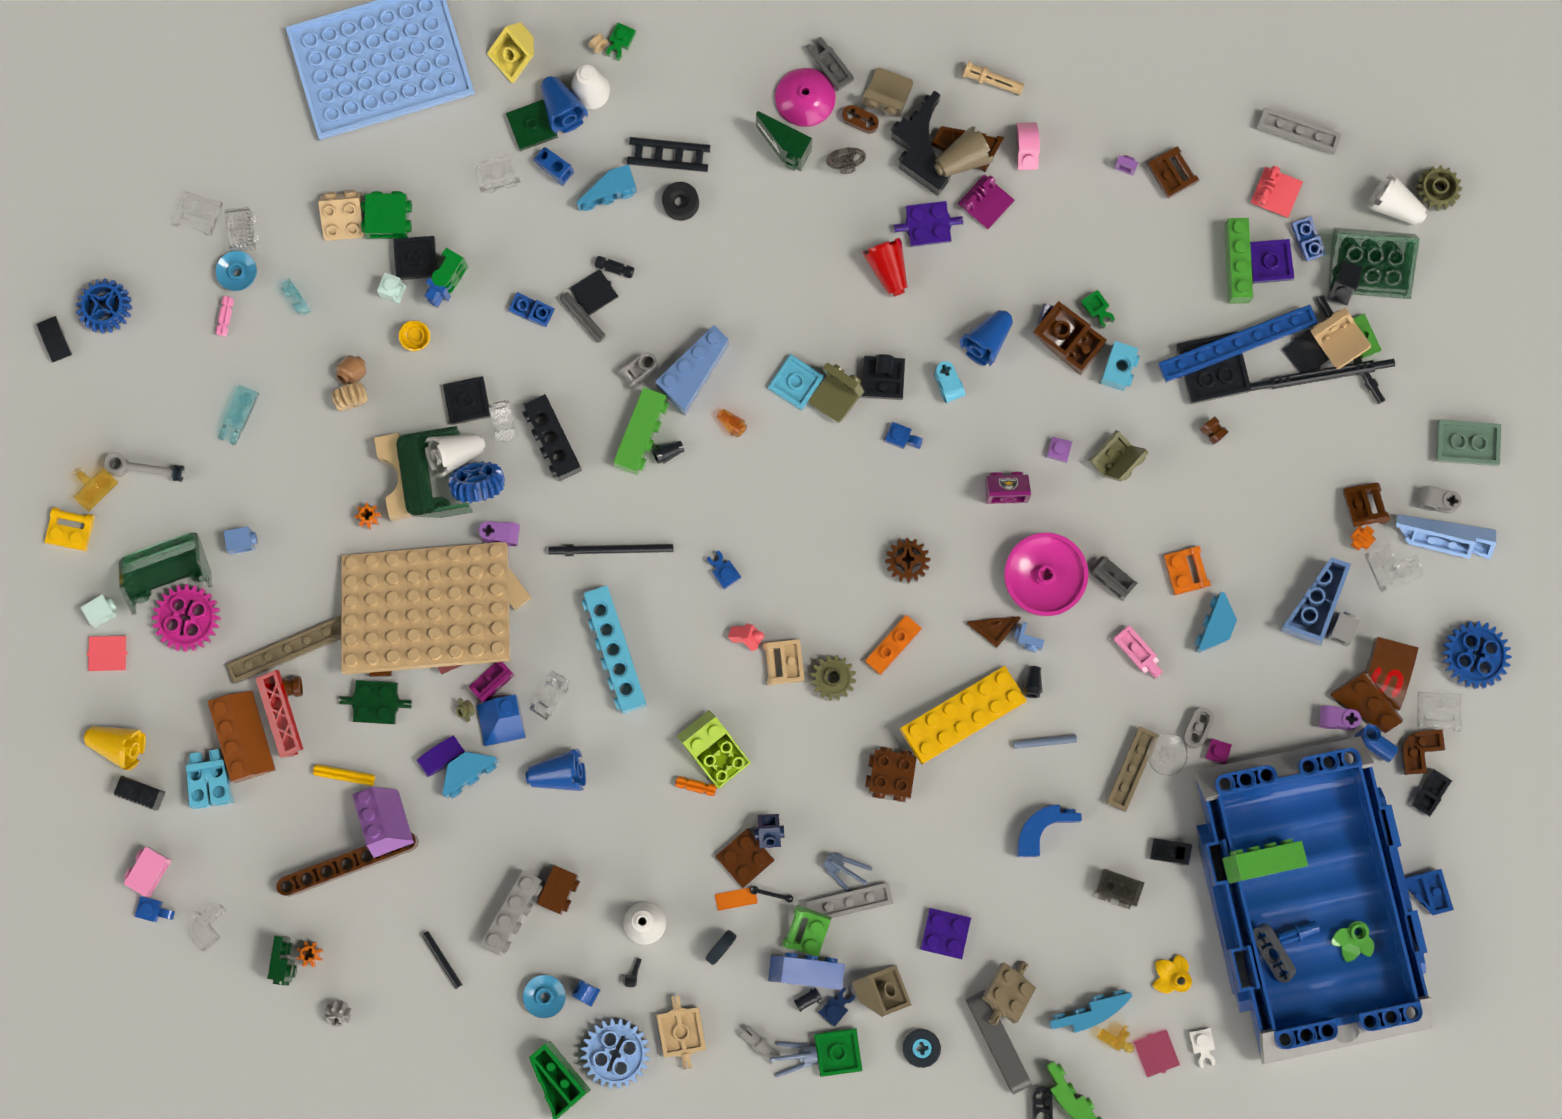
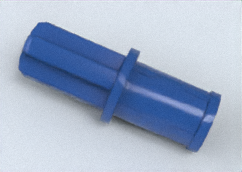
[1276,921,1320,945]

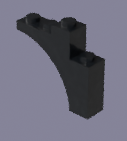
[891,90,951,196]

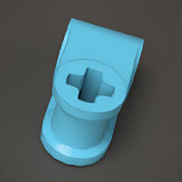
[934,361,965,403]

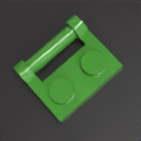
[782,906,832,957]

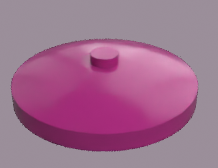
[1004,533,1088,616]

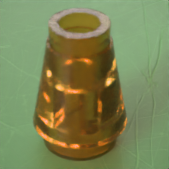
[717,409,747,438]

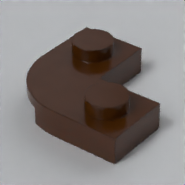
[1401,729,1445,775]

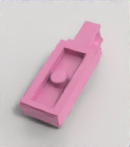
[1113,625,1163,679]

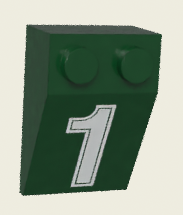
[756,111,812,171]

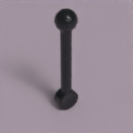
[750,886,794,903]

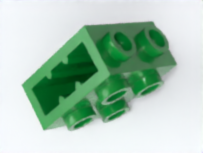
[361,191,412,239]

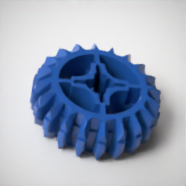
[76,278,133,334]
[448,461,505,503]

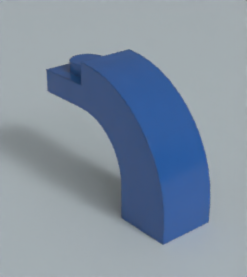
[1017,805,1082,857]

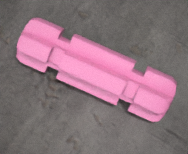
[215,296,234,336]

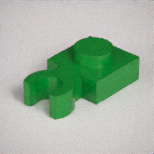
[606,22,636,61]
[1080,290,1115,329]

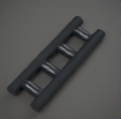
[627,137,711,172]

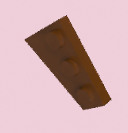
[1330,670,1403,733]

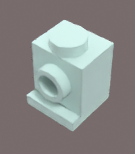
[377,272,407,304]

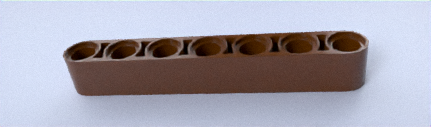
[276,832,419,897]

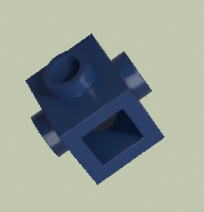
[754,814,785,848]

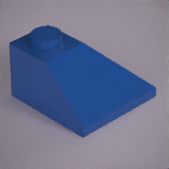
[477,694,526,746]

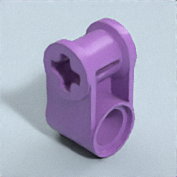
[479,521,520,546]
[1319,705,1361,730]

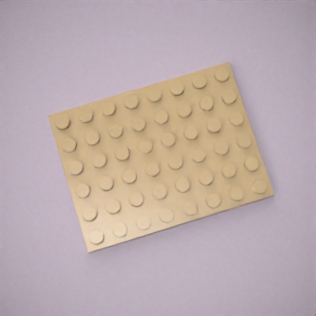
[341,542,511,675]

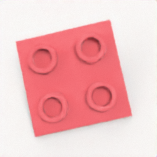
[1250,166,1303,218]

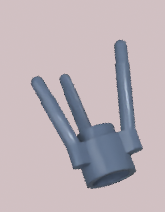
[823,852,872,892]
[769,1041,817,1077]

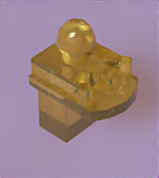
[1097,1025,1134,1053]

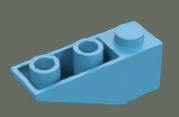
[577,164,637,211]

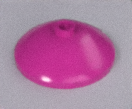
[775,68,836,127]

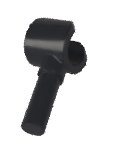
[625,958,642,987]

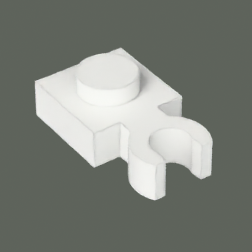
[1188,1028,1215,1068]

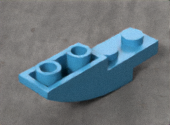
[1048,989,1132,1033]

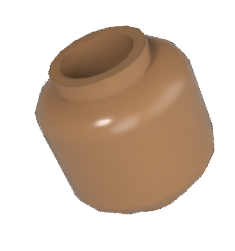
[335,355,366,385]

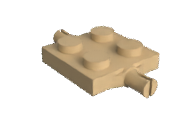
[657,995,706,1070]

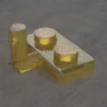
[73,467,119,512]

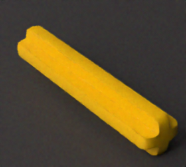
[313,764,376,786]

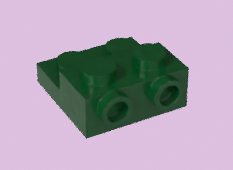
[267,936,297,986]

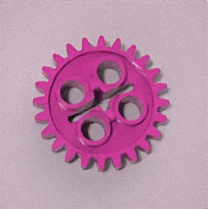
[152,584,221,652]

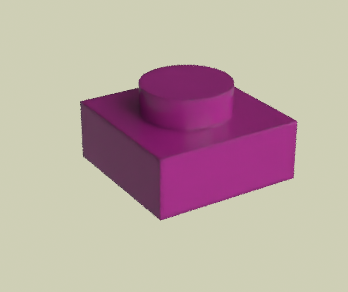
[1205,738,1232,765]

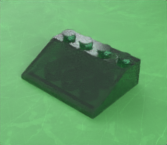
[1328,228,1420,299]

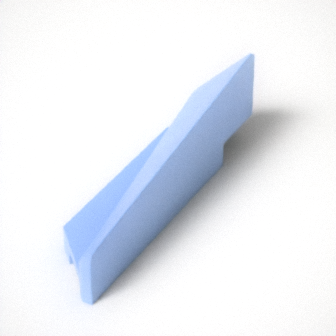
[1396,514,1496,559]

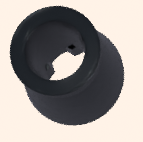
[652,441,684,464]
[1022,666,1043,698]

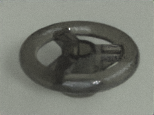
[826,147,866,174]

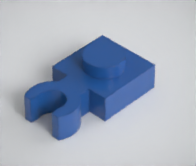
[707,551,741,590]

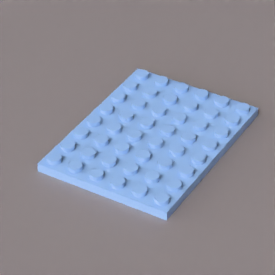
[286,0,475,140]

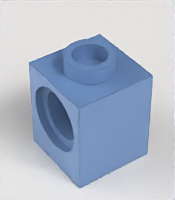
[224,526,258,555]

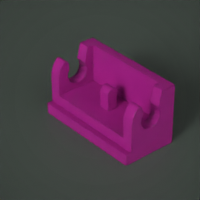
[468,662,515,703]

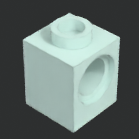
[80,594,117,628]

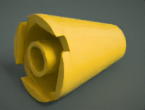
[84,726,146,771]

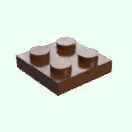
[715,829,775,888]

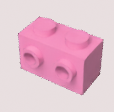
[124,847,172,897]

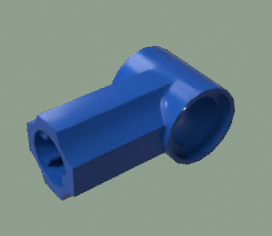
[1354,724,1399,763]

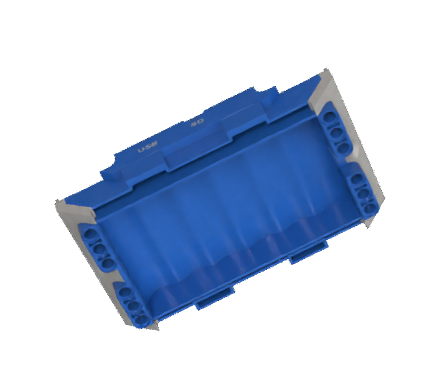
[1194,736,1432,1064]

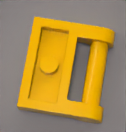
[44,507,95,552]

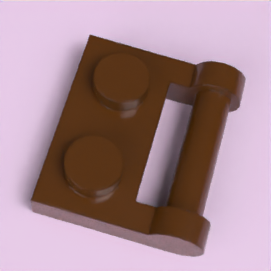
[1147,146,1200,199]
[1343,482,1390,527]

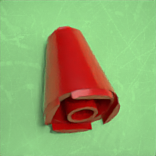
[862,238,908,297]

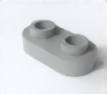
[1183,708,1214,748]

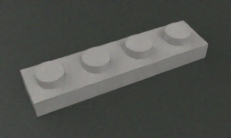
[1257,108,1342,154]
[806,883,893,918]

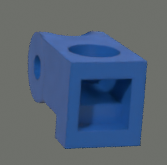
[533,147,574,186]
[571,979,601,1007]

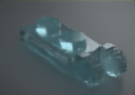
[218,385,259,445]

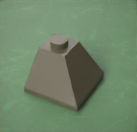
[852,965,912,1017]

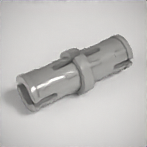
[740,1026,780,1064]

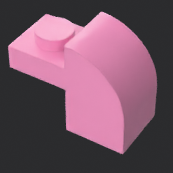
[1016,122,1040,170]

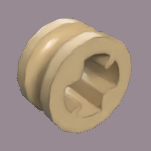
[588,33,609,54]

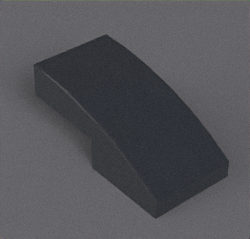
[37,316,72,363]
[1412,768,1452,817]

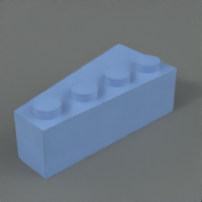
[655,325,729,415]
[1281,557,1351,646]

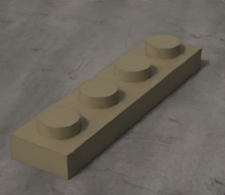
[1106,726,1159,812]

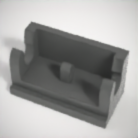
[1091,556,1138,601]

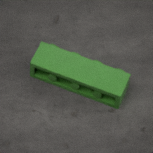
[1225,218,1253,304]
[613,387,669,475]
[1222,839,1308,884]

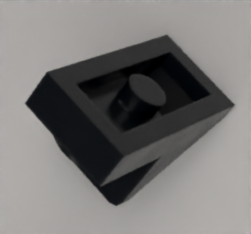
[1327,260,1362,306]
[1150,838,1193,866]

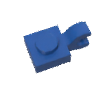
[885,422,923,449]
[135,896,175,922]

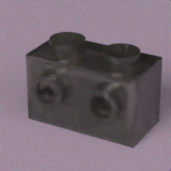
[1094,868,1145,910]

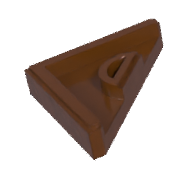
[967,616,1021,648]

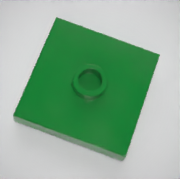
[814,1028,863,1077]

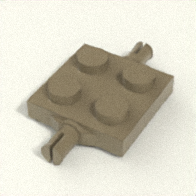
[982,961,1036,1026]

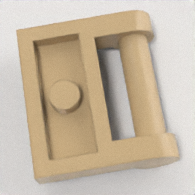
[763,639,805,686]

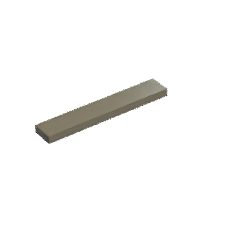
[226,615,342,684]

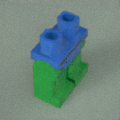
[424,248,468,308]

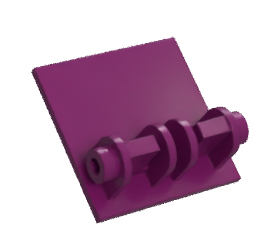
[958,174,1015,229]

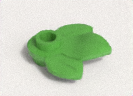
[1331,921,1374,962]

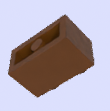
[537,865,580,915]

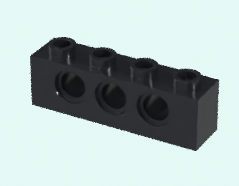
[522,394,582,481]

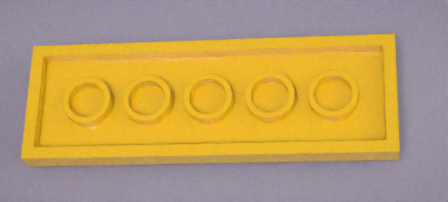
[899,666,1027,765]

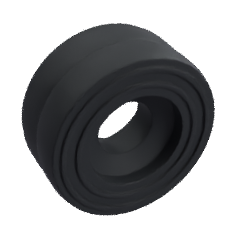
[662,182,699,221]

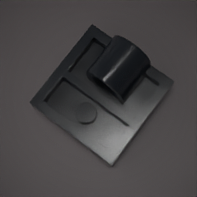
[862,354,905,400]

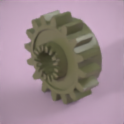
[1415,165,1462,211]
[811,655,856,701]

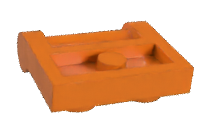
[1163,546,1211,596]

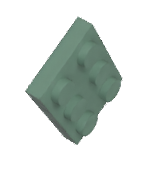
[1436,419,1501,466]

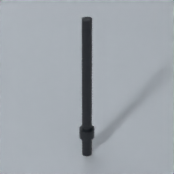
[1316,295,1386,405]
[548,544,674,557]

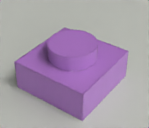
[1114,155,1139,176]
[1047,436,1072,463]

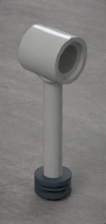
[104,452,185,482]

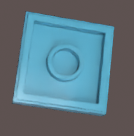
[768,354,825,411]

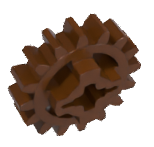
[885,538,931,584]

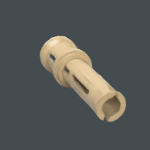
[963,60,1024,96]

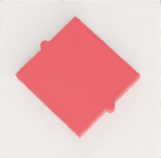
[87,636,128,671]

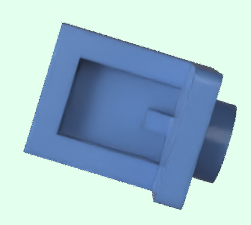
[1014,622,1044,653]

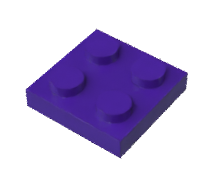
[1250,239,1294,284]
[920,908,971,960]

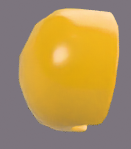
[399,320,430,351]

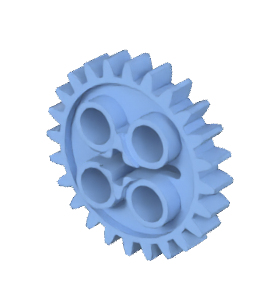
[581,1019,651,1089]

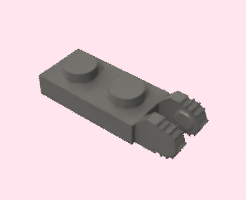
[806,37,854,91]

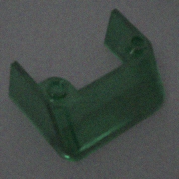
[396,426,473,518]
[119,532,212,615]

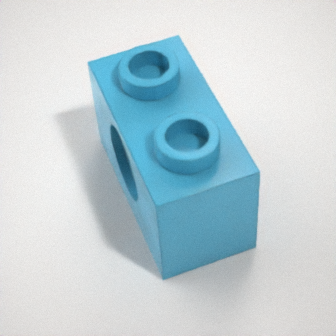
[1100,341,1140,391]

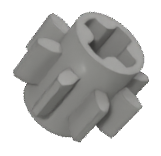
[324,1000,351,1027]

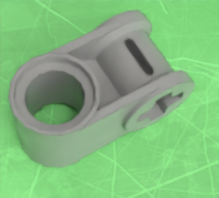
[619,352,658,389]
[1419,486,1462,514]

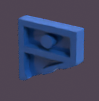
[1405,869,1454,916]

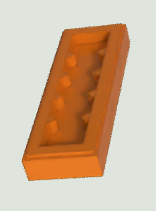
[865,615,922,676]

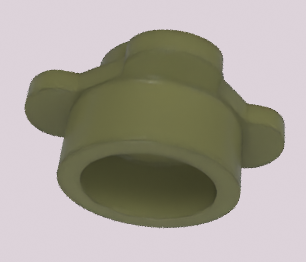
[456,698,475,723]

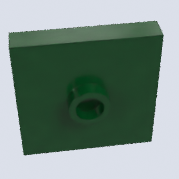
[506,100,558,151]

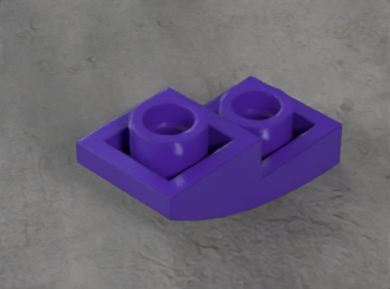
[416,735,465,778]

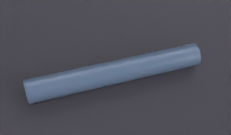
[1013,734,1077,749]

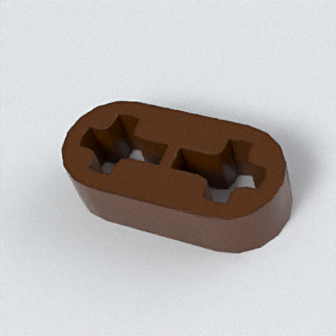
[842,105,879,134]

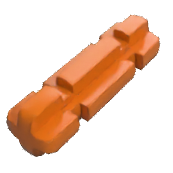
[675,776,717,796]

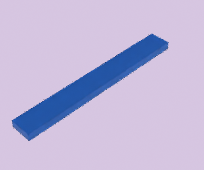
[1158,305,1318,383]

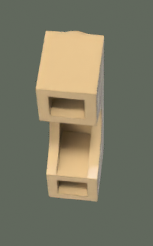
[374,433,418,521]

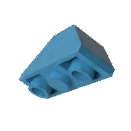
[1194,591,1237,653]
[442,752,499,799]

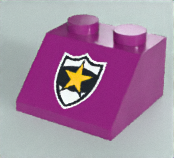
[985,472,1031,504]

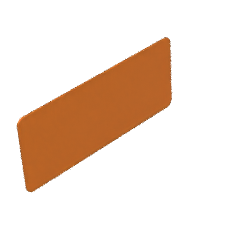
[715,887,758,911]

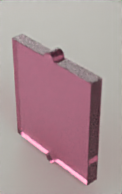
[1133,1029,1180,1078]

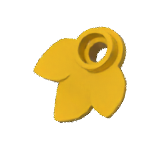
[1152,954,1192,994]

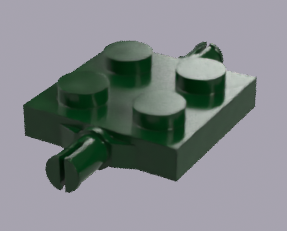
[340,680,412,725]

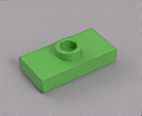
[1353,313,1382,359]

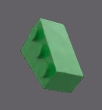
[529,1041,591,1119]

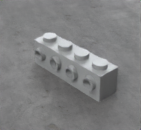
[480,870,544,956]

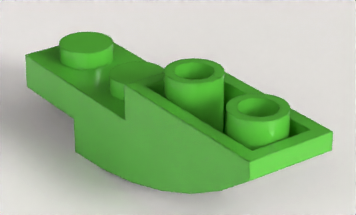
[1045,1061,1101,1119]

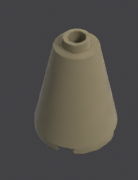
[934,126,993,177]

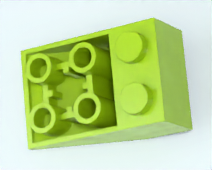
[677,710,751,789]

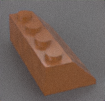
[207,691,276,783]

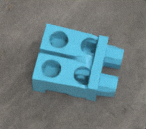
[186,749,234,809]

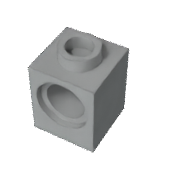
[1327,612,1360,646]

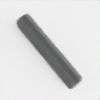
[560,292,605,343]

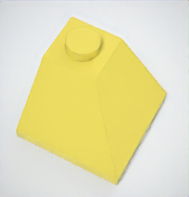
[487,22,534,83]

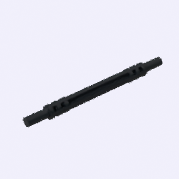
[1250,358,1395,391]

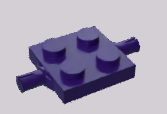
[894,201,963,247]

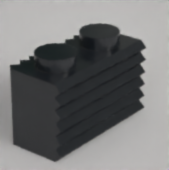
[114,775,165,811]

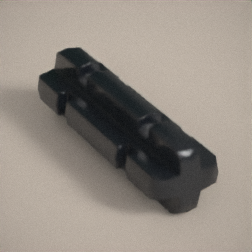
[595,256,635,279]

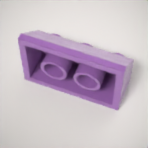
[352,787,414,858]

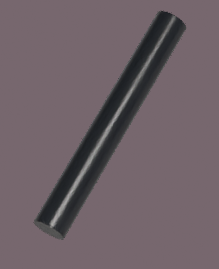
[421,931,463,989]

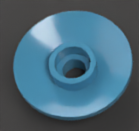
[216,251,257,291]
[523,975,566,1018]

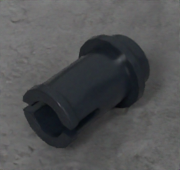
[794,988,822,1012]

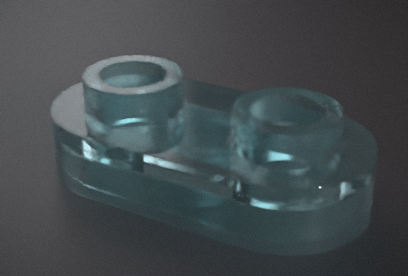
[281,278,312,316]

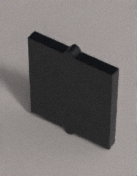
[570,269,618,316]
[1282,330,1329,373]

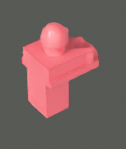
[728,623,764,651]

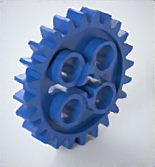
[1441,621,1512,689]

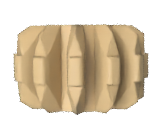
[332,382,368,411]

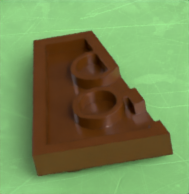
[931,126,1004,173]

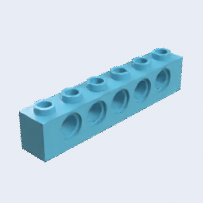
[581,585,647,714]

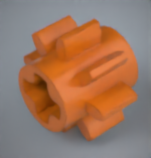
[355,502,382,530]
[1350,525,1376,551]
[296,942,324,967]

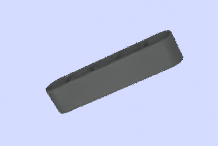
[966,990,1032,1095]

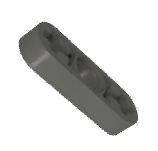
[1253,923,1296,983]

